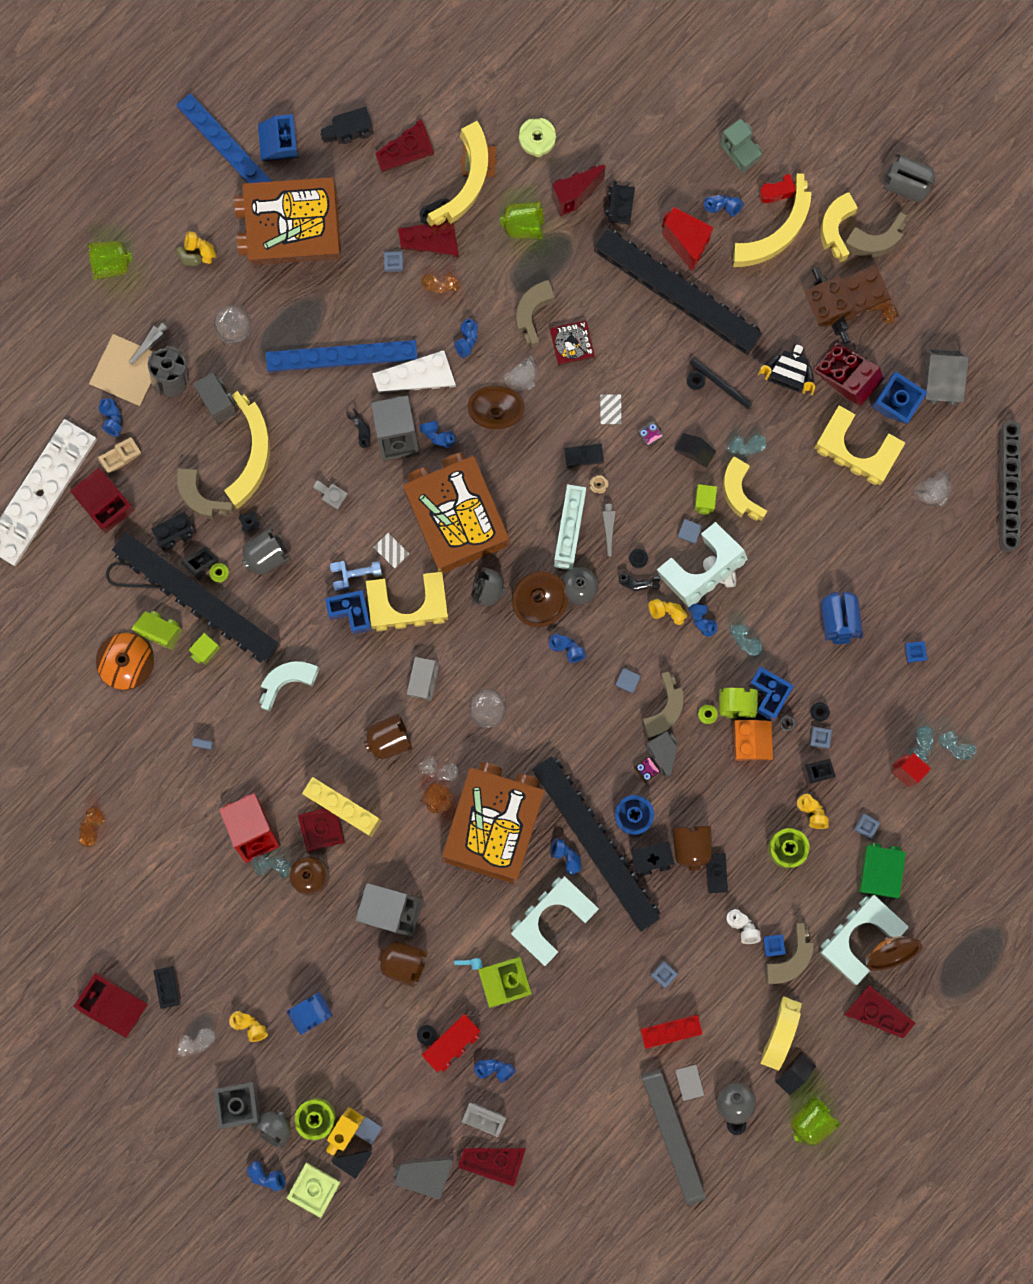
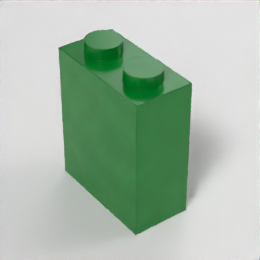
[858,843,906,899]

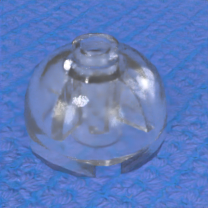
[214,305,252,344]
[501,356,539,391]
[913,471,953,507]
[468,689,507,728]

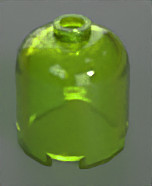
[500,201,544,239]
[87,241,133,280]
[790,1095,841,1147]

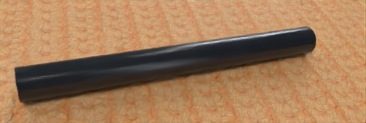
[689,357,752,409]

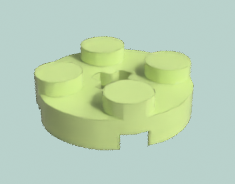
[519,118,556,157]

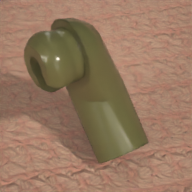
[175,246,202,267]

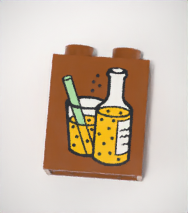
[234,177,342,265]
[403,453,510,574]
[442,762,545,885]

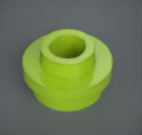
[210,563,229,582]
[698,705,718,724]

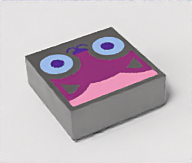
[637,421,663,447]

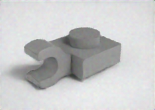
[313,480,348,510]

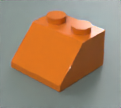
[733,720,773,761]

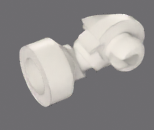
[703,556,736,587]
[727,909,761,944]

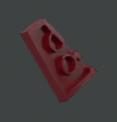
[375,118,434,172]
[398,221,459,258]
[844,985,916,1038]
[457,1148,526,1187]

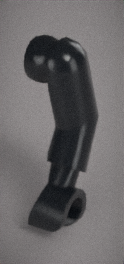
[346,409,371,448]
[618,573,661,591]

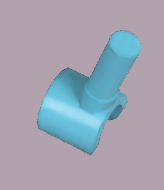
[454,958,483,970]

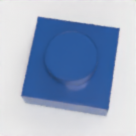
[904,641,927,663]
[763,934,786,957]

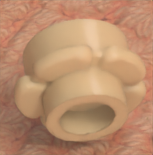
[590,475,608,494]

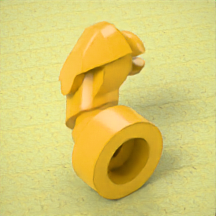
[184,231,216,264]
[648,599,687,625]
[797,794,829,829]
[229,1011,268,1042]

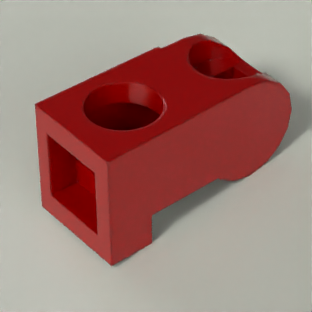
[759,174,796,204]

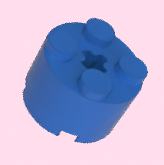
[614,795,654,835]
[286,992,333,1035]

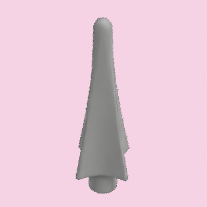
[129,323,167,364]
[602,504,616,557]

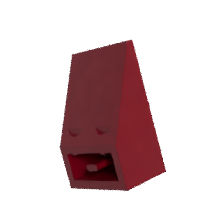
[551,164,606,216]
[813,343,884,406]
[70,467,135,534]
[73,973,148,1038]

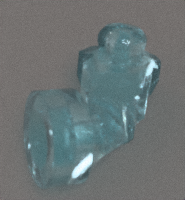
[727,434,766,456]
[729,624,762,656]
[908,726,934,762]
[937,731,977,760]
[252,855,292,878]

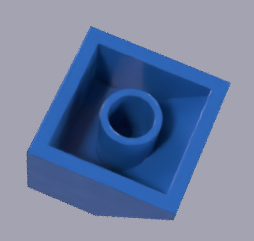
[871,372,927,424]

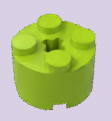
[719,688,758,719]
[768,828,810,868]
[295,1098,336,1140]

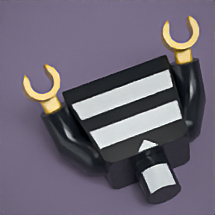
[757,345,815,395]

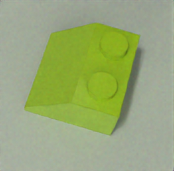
[132,611,182,650]
[478,957,532,1008]

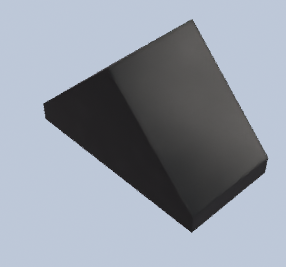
[674,433,716,468]
[181,546,219,581]
[801,759,836,785]
[775,1053,816,1095]
[331,1149,372,1179]

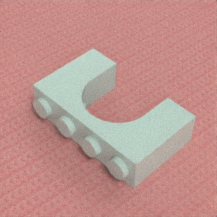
[657,522,748,607]
[511,876,598,966]
[819,895,909,985]

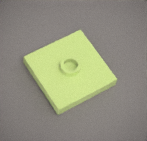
[286,1162,341,1218]

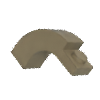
[845,212,907,257]
[516,280,555,349]
[177,468,234,520]
[642,671,684,739]
[765,923,813,984]

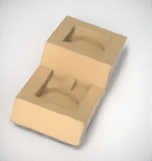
[98,437,141,475]

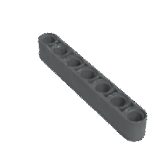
[999,420,1021,553]
[641,1068,706,1206]

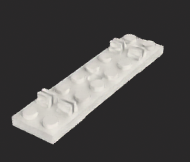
[0,419,97,567]

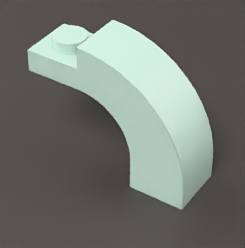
[260,662,319,712]

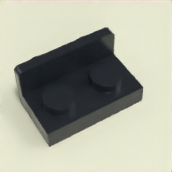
[605,181,635,225]
[151,511,196,550]

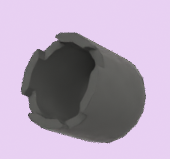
[242,527,291,575]

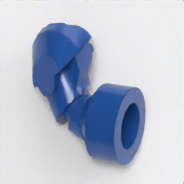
[704,195,744,217]
[454,319,478,358]
[99,399,122,437]
[419,420,456,448]
[688,603,717,637]
[549,633,586,663]
[550,838,582,875]
[474,1059,516,1083]
[247,1161,286,1192]

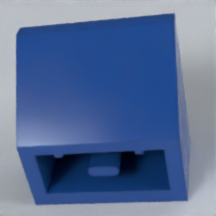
[258,114,298,162]

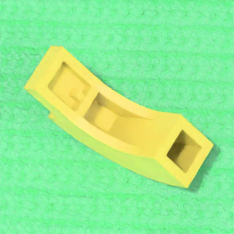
[820,192,858,262]
[723,457,767,521]
[760,996,802,1070]

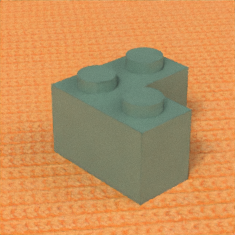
[720,119,762,173]

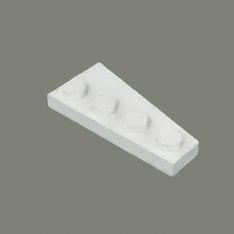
[373,350,456,393]

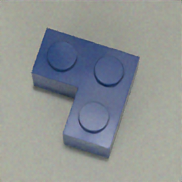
[325,590,372,635]
[749,667,794,721]

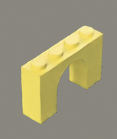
[814,406,905,485]
[366,572,448,631]
[302,777,382,837]

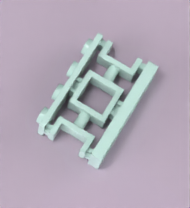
[554,484,586,570]

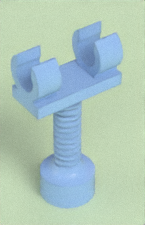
[330,561,382,591]

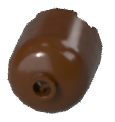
[364,714,413,759]
[673,826,712,870]
[289,857,330,896]
[378,942,427,988]

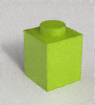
[694,484,717,515]
[189,633,220,665]

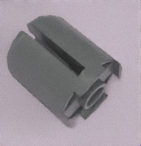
[882,153,935,202]
[147,346,189,397]

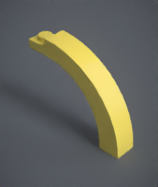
[427,121,488,226]
[733,174,811,267]
[224,391,270,509]

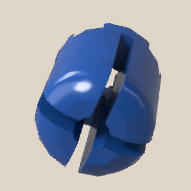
[821,592,863,644]

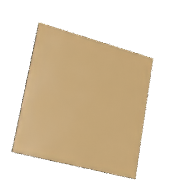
[89,334,153,406]

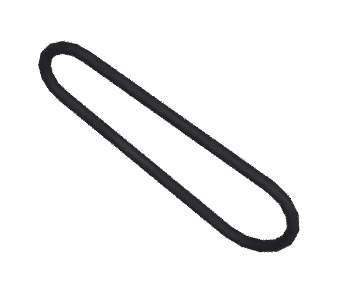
[106,562,161,589]

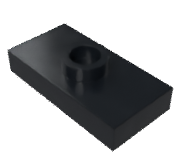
[564,444,604,468]
[706,853,728,893]
[153,966,181,1009]

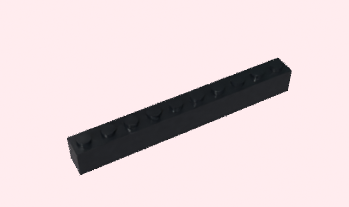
[594,228,762,356]
[112,532,281,663]
[532,756,661,932]

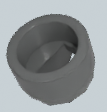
[780,716,796,731]

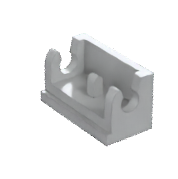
[407,657,440,701]
[462,1102,506,1137]

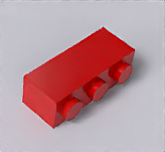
[891,753,931,787]
[421,1013,481,1073]
[639,1014,703,1049]

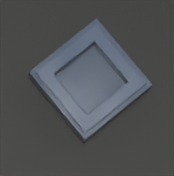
[384,251,403,272]
[677,519,702,544]
[615,668,641,694]
[810,727,832,749]
[192,738,215,751]
[854,813,881,840]
[650,961,678,989]
[355,1116,382,1144]

